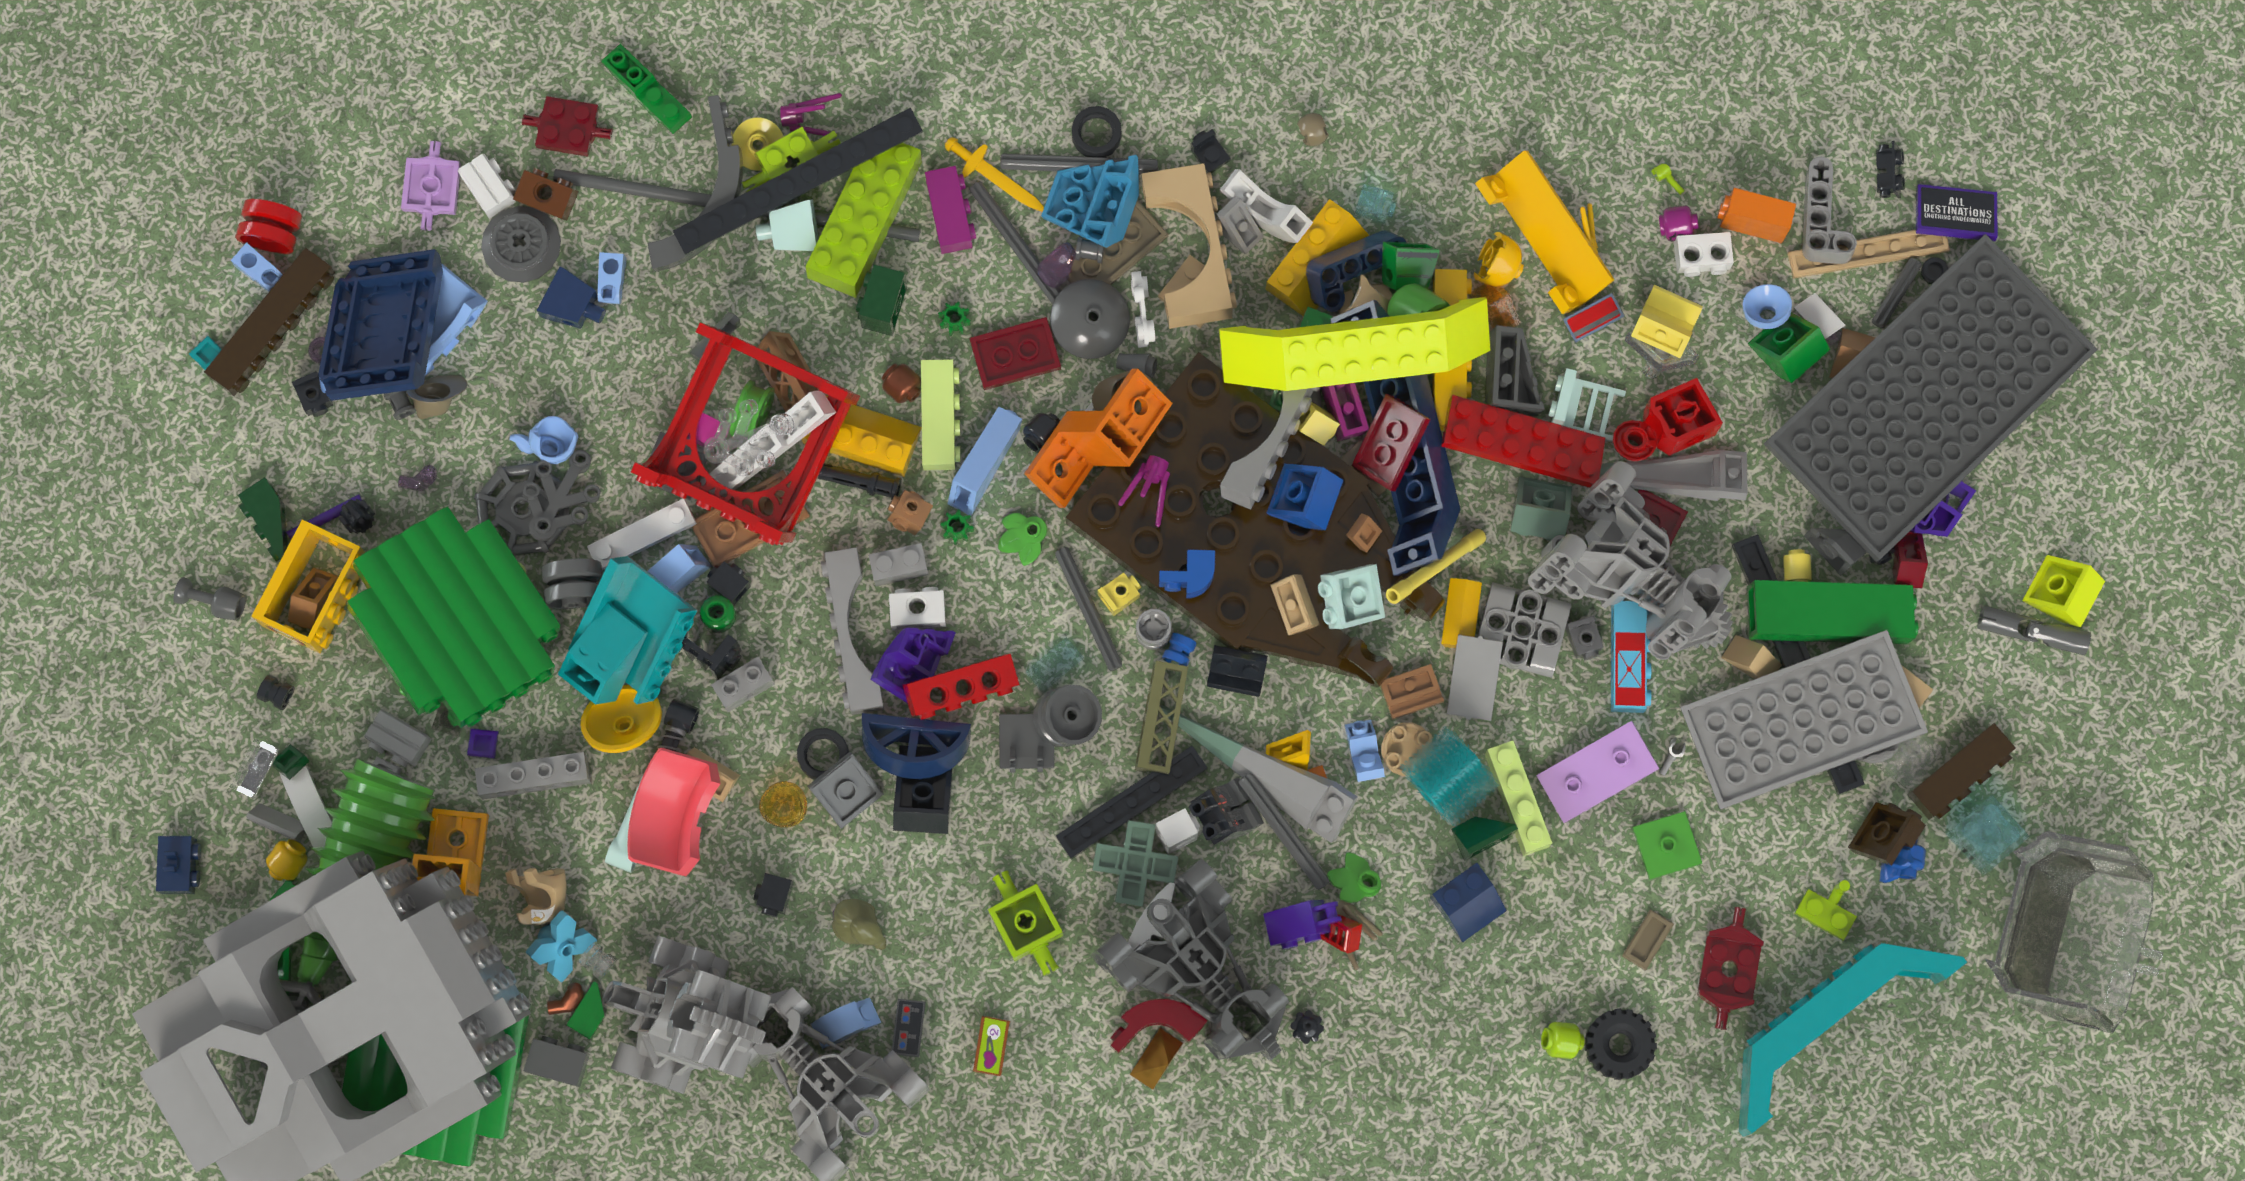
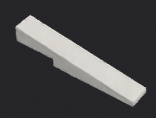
[700,391,836,497]

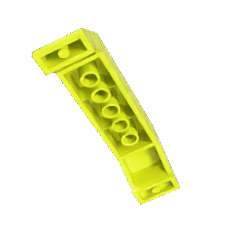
[1219,297,1490,391]

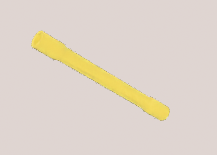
[1386,529,1486,604]

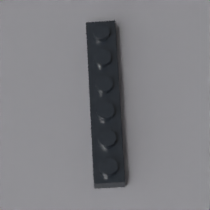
[1056,745,1208,860]

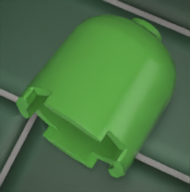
[1387,283,1450,317]

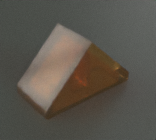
[1471,284,1521,328]

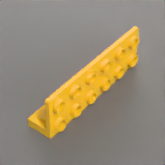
[1475,150,1614,314]

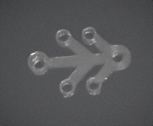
[704,399,794,476]

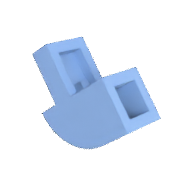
[811,997,881,1049]

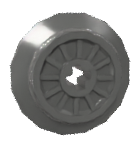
[481,206,561,283]

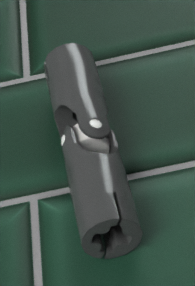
[1977,605,2091,656]

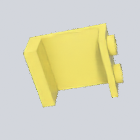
[1631,285,1703,358]

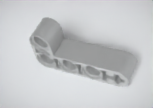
[1802,156,1857,264]

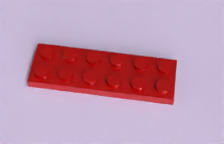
[1441,395,1606,488]

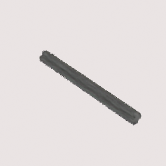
[1000,153,1158,175]
[969,181,1061,305]

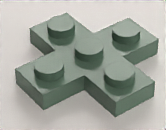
[1092,820,1178,907]

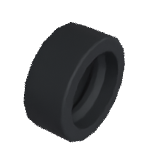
[1072,106,1122,157]
[797,728,849,780]

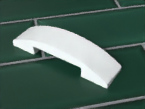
[279,764,332,859]

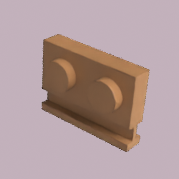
[1380,664,1444,720]

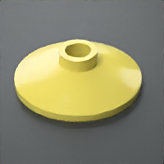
[731,118,784,171]

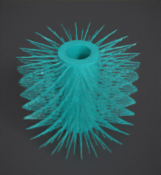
[1400,727,1499,826]

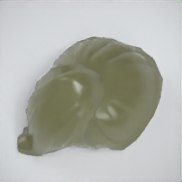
[832,899,886,950]

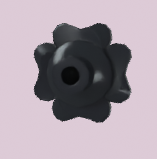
[1290,1010,1324,1044]

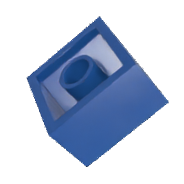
[1267,463,1343,530]

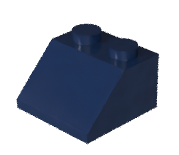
[1430,863,1507,943]

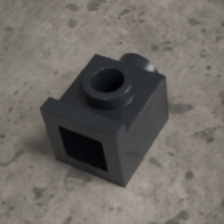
[292,371,333,417]

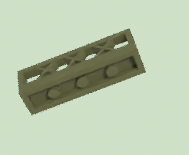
[1134,660,1188,774]

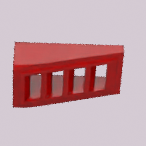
[1321,914,1363,954]

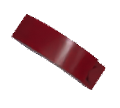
[1110,999,1208,1055]

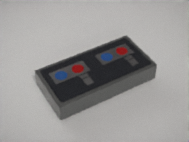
[892,999,926,1058]

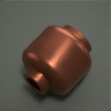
[881,364,921,403]

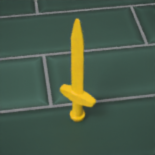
[945,137,1044,212]

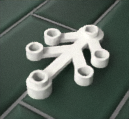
[1131,271,1155,348]

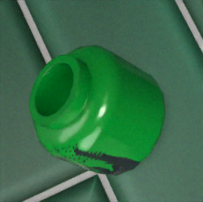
[699,595,736,633]

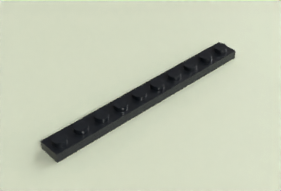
[673,107,923,255]
[1732,534,1865,795]

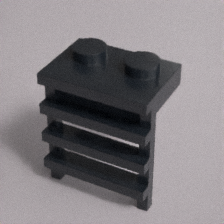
[679,634,742,680]

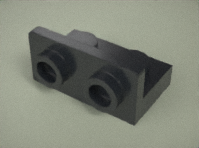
[1207,645,1268,697]

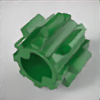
[938,301,971,336]
[940,509,974,545]

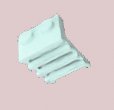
[1548,368,1626,443]

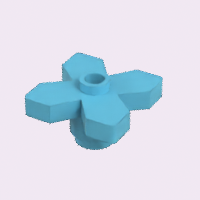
[526,910,597,982]

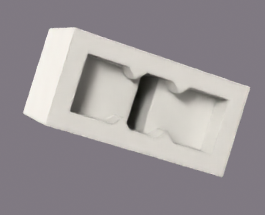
[1674,232,1734,277]

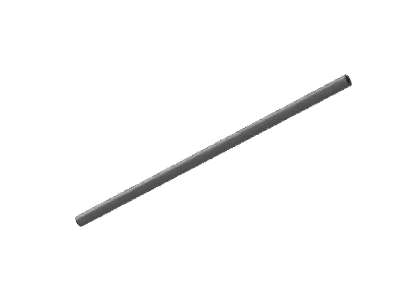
[553,169,921,242]

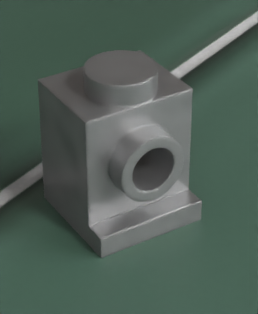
[1565,616,1604,661]

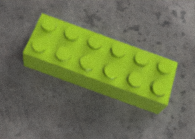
[805,143,922,298]

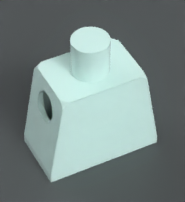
[756,199,819,251]

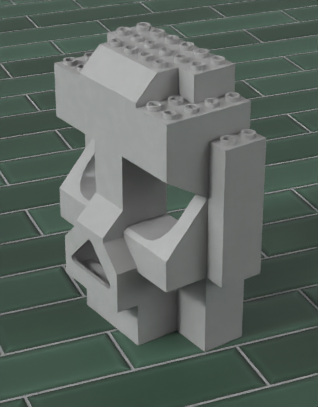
[132,851,531,1181]

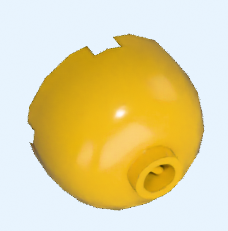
[1473,232,1524,287]

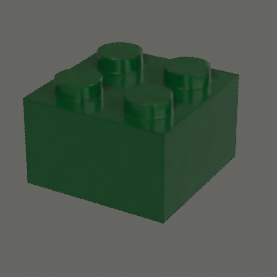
[856,264,907,336]

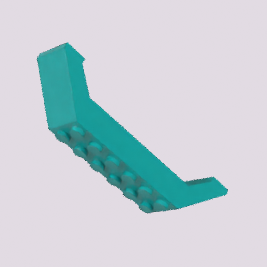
[1739,943,1967,1137]

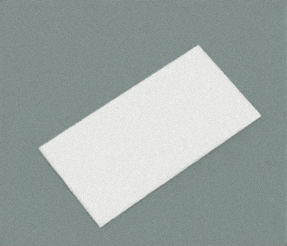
[1794,293,1845,339]

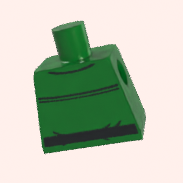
[1382,242,1440,291]

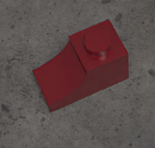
[1892,531,1928,589]

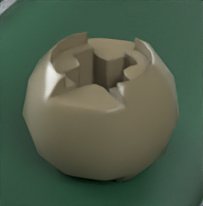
[1297,113,1329,147]

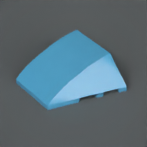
[1041,155,1139,248]

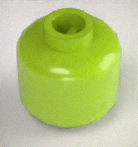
[1541,1021,1585,1059]

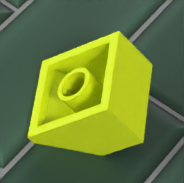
[2022,555,2105,627]

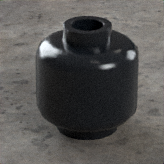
[1023,413,1060,453]

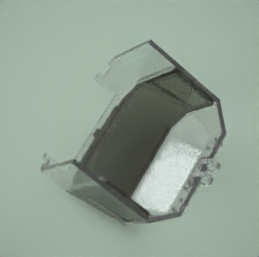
[1985,831,2164,1034]

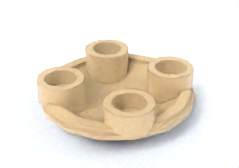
[1381,722,1433,776]

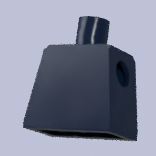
[537,266,606,329]

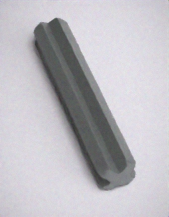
[1872,258,1922,328]

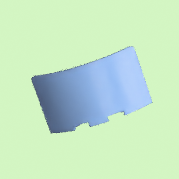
[425,264,488,376]

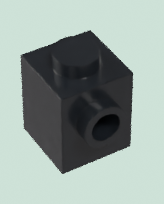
[706,562,751,606]
[753,873,794,918]

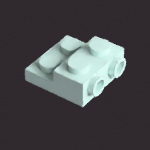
[1318,564,1385,629]

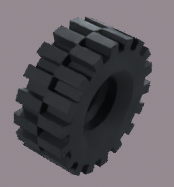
[1584,1008,1657,1080]

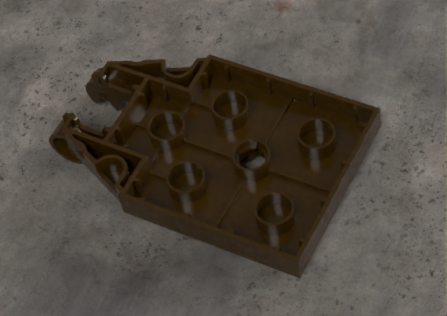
[1066,352,1445,688]

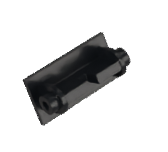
[1876,141,1905,198]

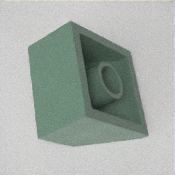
[1510,477,1572,541]

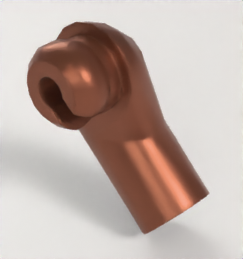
[547,982,584,1015]

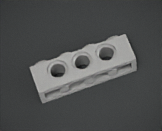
[475,752,591,800]

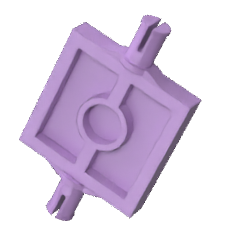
[401,141,461,231]

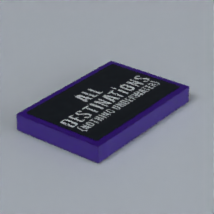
[1916,184,1998,241]

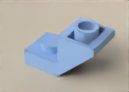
[1344,720,1385,782]

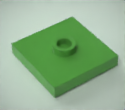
[1632,811,1702,880]

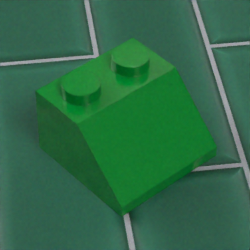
[1747,312,1830,384]

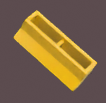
[1441,578,1482,648]

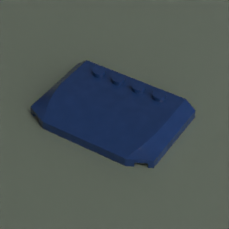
[318,249,443,401]

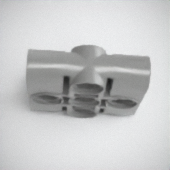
[1477,582,1571,678]

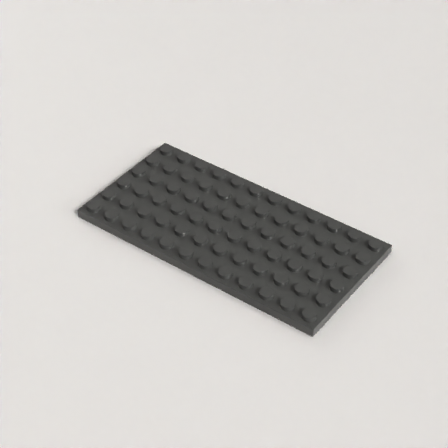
[1764,234,2098,562]

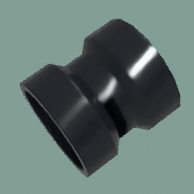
[257,674,295,710]

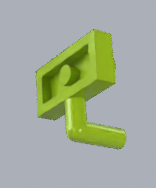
[1794,880,1857,941]

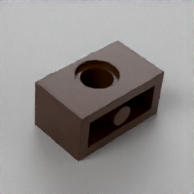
[513,168,579,221]

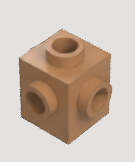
[887,490,933,535]

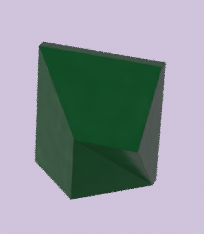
[1451,816,1518,861]

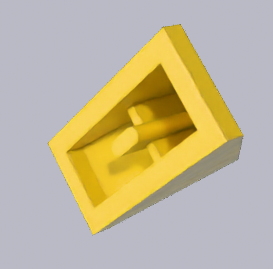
[1266,730,1311,771]

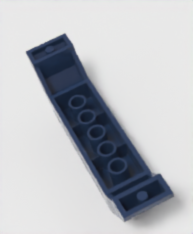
[1330,300,1461,576]

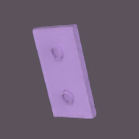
[1536,721,1660,823]

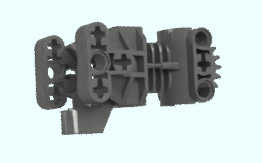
[1091,859,1289,1060]

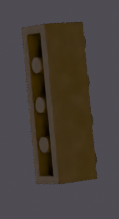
[1908,723,2016,820]

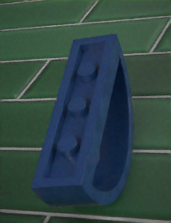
[862,713,971,779]

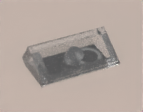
[229,738,279,799]

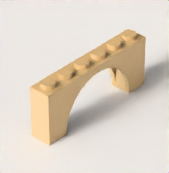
[1141,163,1237,329]

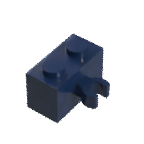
[156,836,201,894]

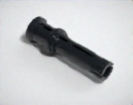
[818,463,902,500]

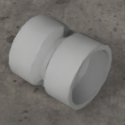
[1136,609,1171,650]

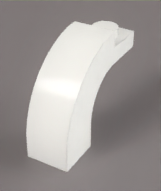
[1220,169,1313,243]

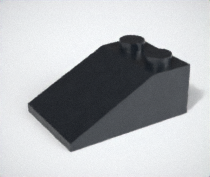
[893,745,953,834]

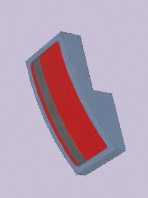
[1563,292,1625,343]

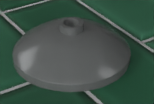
[1050,279,1130,359]

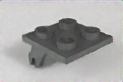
[999,714,1054,773]

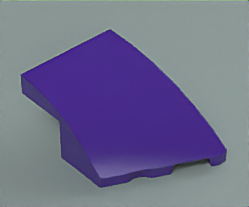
[1910,481,1976,537]
[870,627,956,704]

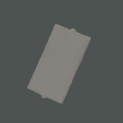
[1447,634,1503,721]

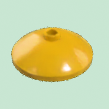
[581,685,662,753]

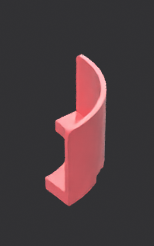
[627,748,721,877]

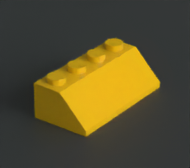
[1266,199,1370,317]
[802,395,922,477]

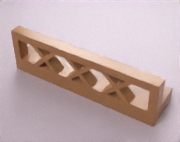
[756,331,819,412]

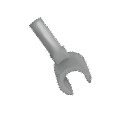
[1659,737,1686,776]

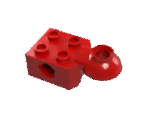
[1613,378,1723,462]

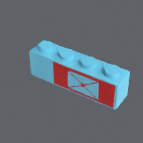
[1611,601,1651,713]

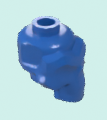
[1879,840,1926,883]

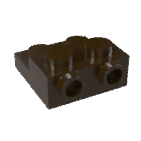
[1848,802,1926,866]

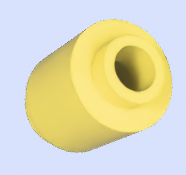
[1783,549,1812,582]

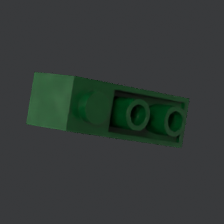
[238,477,288,562]

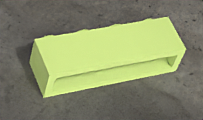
[921,359,961,470]
[1485,741,1552,856]

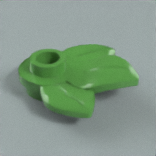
[998,513,1048,566]
[1327,852,1381,903]

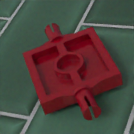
[522,96,613,157]

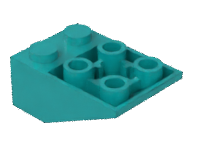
[558,603,648,705]

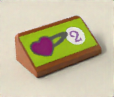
[973,1016,1010,1076]

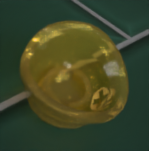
[759,781,807,828]

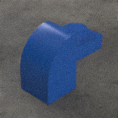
[1159,550,1215,598]

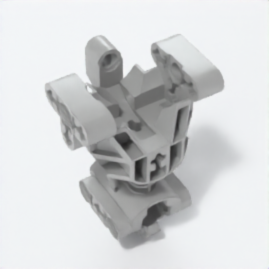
[1528,461,1733,660]
[603,936,771,1094]
[748,987,930,1181]

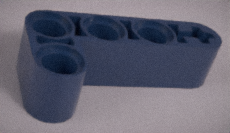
[1306,230,1407,312]

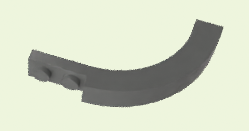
[647,95,743,272]

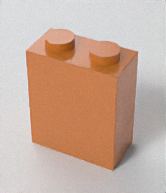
[1717,188,1796,243]

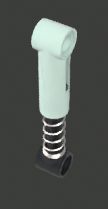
[605,699,700,873]

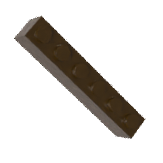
[204,247,335,396]

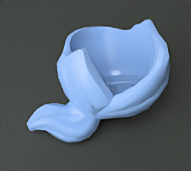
[509,416,578,464]

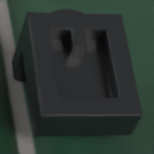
[1191,129,1231,173]

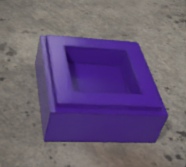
[467,728,499,759]

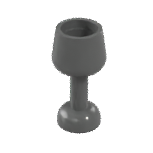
[173,577,246,621]

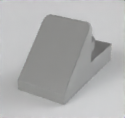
[1217,197,1264,254]

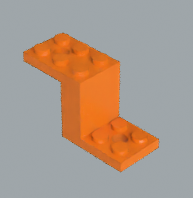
[1024,369,1173,508]

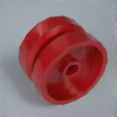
[235,199,302,254]

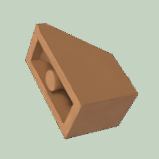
[288,568,339,629]

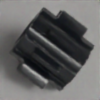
[339,499,375,534]

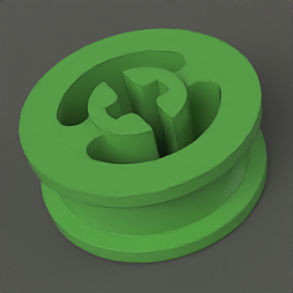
[730,380,775,439]

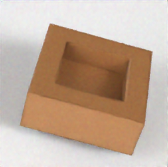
[1346,513,1382,552]

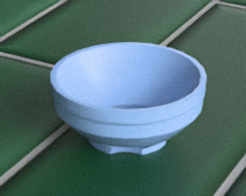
[1743,284,1792,329]

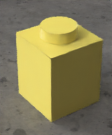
[1298,402,1340,446]

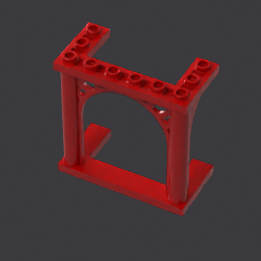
[631,322,860,545]

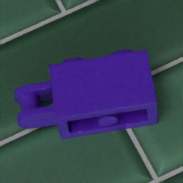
[1263,900,1342,950]

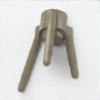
[1336,900,1383,970]

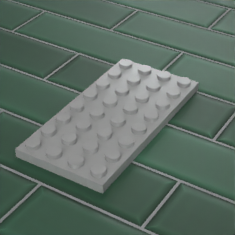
[1680,630,1928,810]

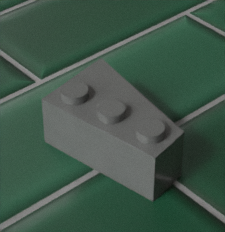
[1484,325,1545,416]

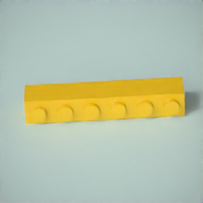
[1432,269,1472,431]

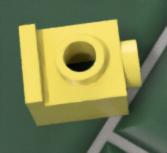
[1098,572,1141,616]

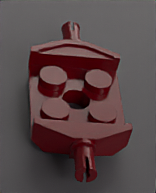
[1697,907,1764,1030]

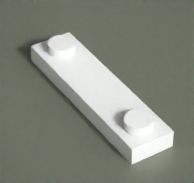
[587,499,697,570]

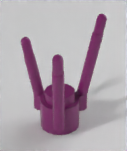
[780,93,842,136]
[1118,455,1170,527]

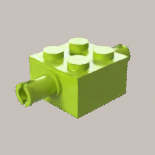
[741,127,841,192]
[988,870,1063,976]

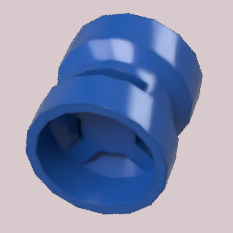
[1162,633,1197,666]

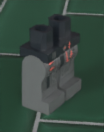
[1189,777,1264,845]

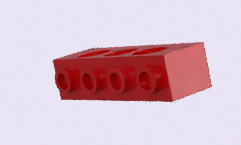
[902,653,1020,720]

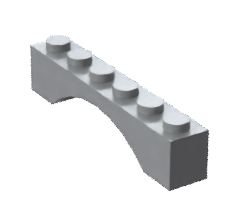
[1220,387,1320,509]
[821,547,884,715]

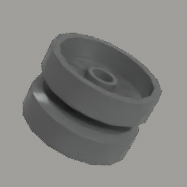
[542,558,602,609]
[1033,685,1102,747]

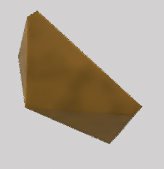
[1130,1028,1183,1090]

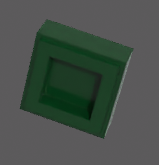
[271,744,310,780]

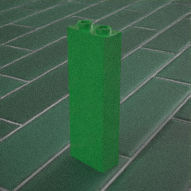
[1747,580,1919,644]

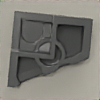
[689,312,741,362]

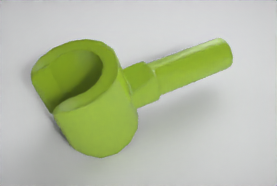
[1651,164,1685,195]

